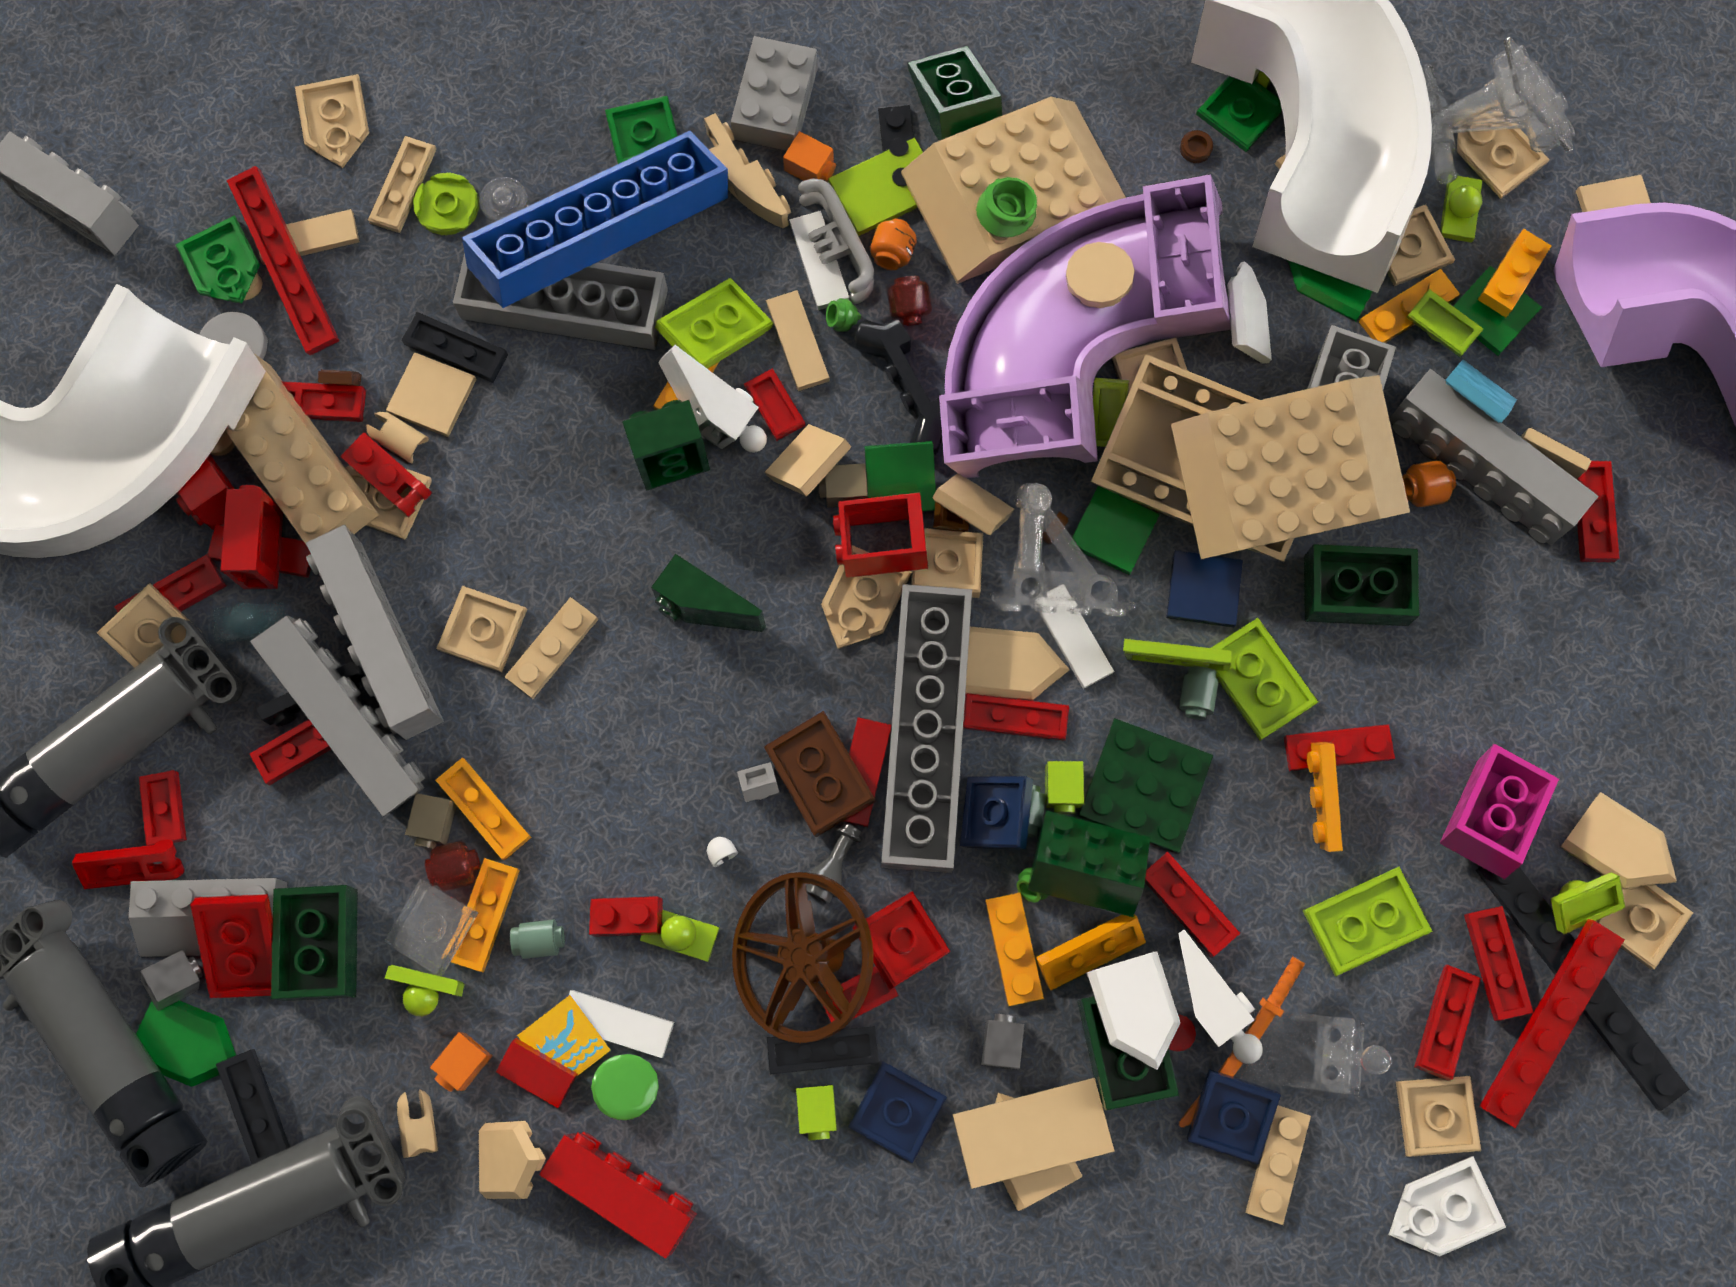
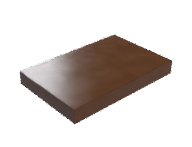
[764,711,876,837]

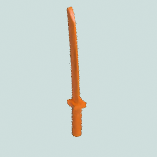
[1179,956,1305,1127]

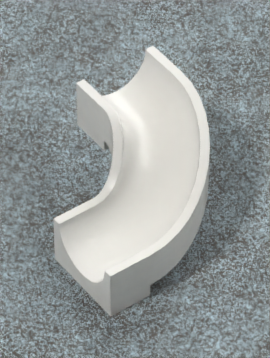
[1191,0,1432,293]
[0,284,266,558]

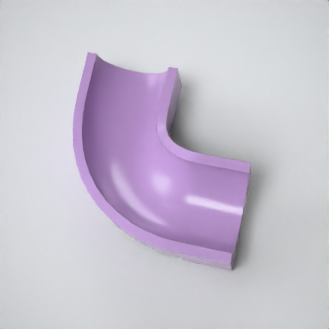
[939,175,1231,478]
[1553,202,1736,426]

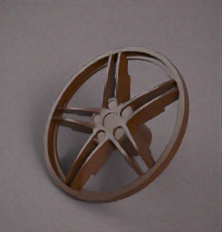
[732,872,873,1043]

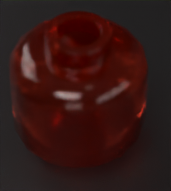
[887,276,932,326]
[425,840,481,892]

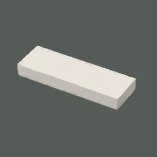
[789,211,849,310]
[1033,584,1114,689]
[569,990,675,1058]

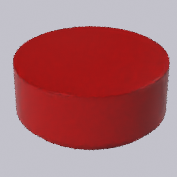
[1168,1015,1196,1052]

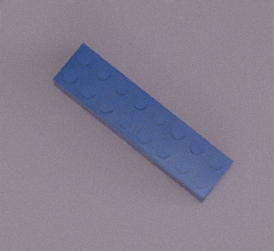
[462,131,728,308]

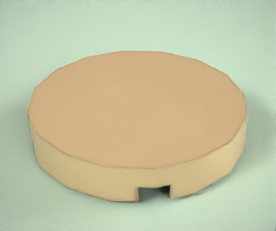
[1066,242,1135,308]

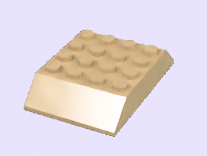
[901,97,1126,284]
[1091,354,1294,562]
[1171,375,1410,559]

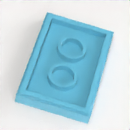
[1445,360,1517,423]

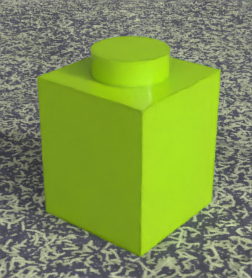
[1045,761,1084,815]
[796,1085,837,1141]

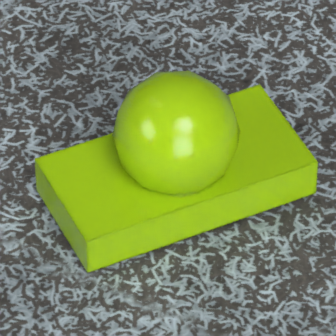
[1440,174,1483,243]
[1406,289,1483,357]
[1093,378,1129,447]
[1551,872,1625,934]
[640,910,720,962]
[385,965,465,1017]

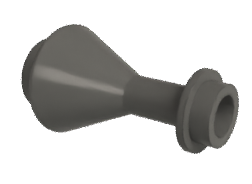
[806,823,861,904]

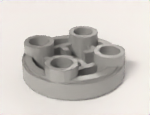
[199,312,268,359]

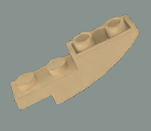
[704,113,791,228]

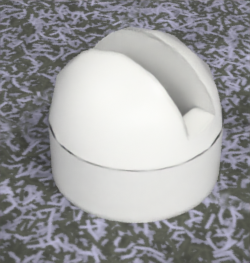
[707,837,738,867]

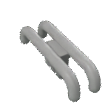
[798,178,874,305]

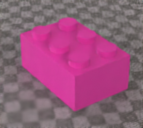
[1440,744,1559,879]

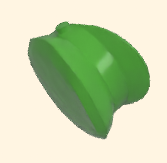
[976,177,1037,238]
[591,1054,659,1120]

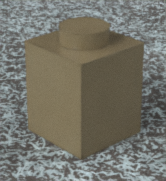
[819,463,868,508]
[405,793,457,850]

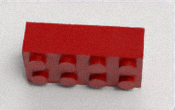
[176,454,235,530]
[539,1131,697,1259]

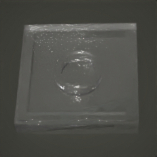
[384,879,479,977]

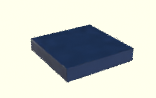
[1166,550,1243,628]
[960,776,1033,850]
[848,1061,947,1163]
[1187,1069,1281,1164]

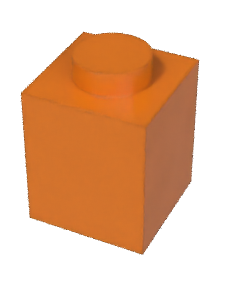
[783,131,836,181]
[430,1032,493,1092]

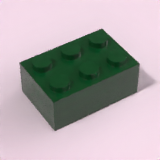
[622,400,710,491]
[1304,544,1419,626]
[1027,810,1151,917]
[271,885,358,1001]
[1077,996,1179,1110]

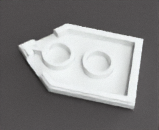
[1227,261,1272,364]
[1087,951,1181,1070]
[1389,1156,1506,1257]

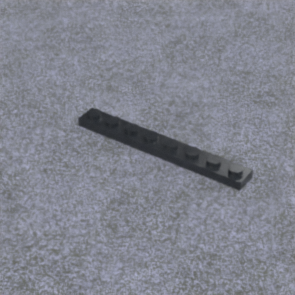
[1475,866,1690,1111]

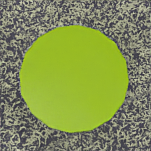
[413,173,479,235]

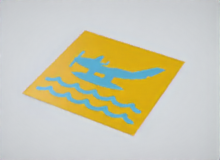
[517,995,611,1076]

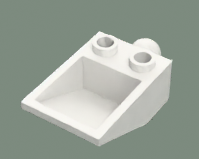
[658,345,767,453]
[1178,930,1263,1064]

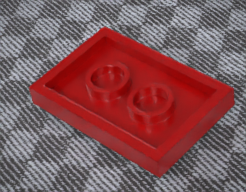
[190,894,273,998]

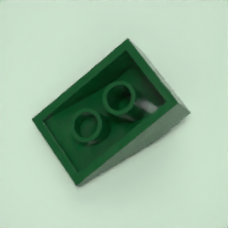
[908,46,1002,141]
[651,554,766,632]

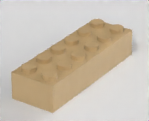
[225,354,379,545]

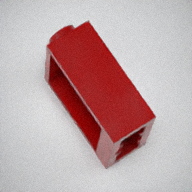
[220,485,283,589]
[833,492,928,578]

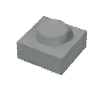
[737,762,779,802]

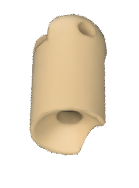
[367,412,429,464]
[397,1089,438,1158]

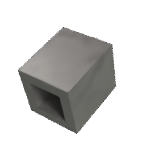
[141,950,203,1011]
[981,1014,1024,1069]

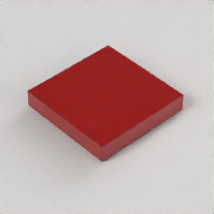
[853,891,951,990]

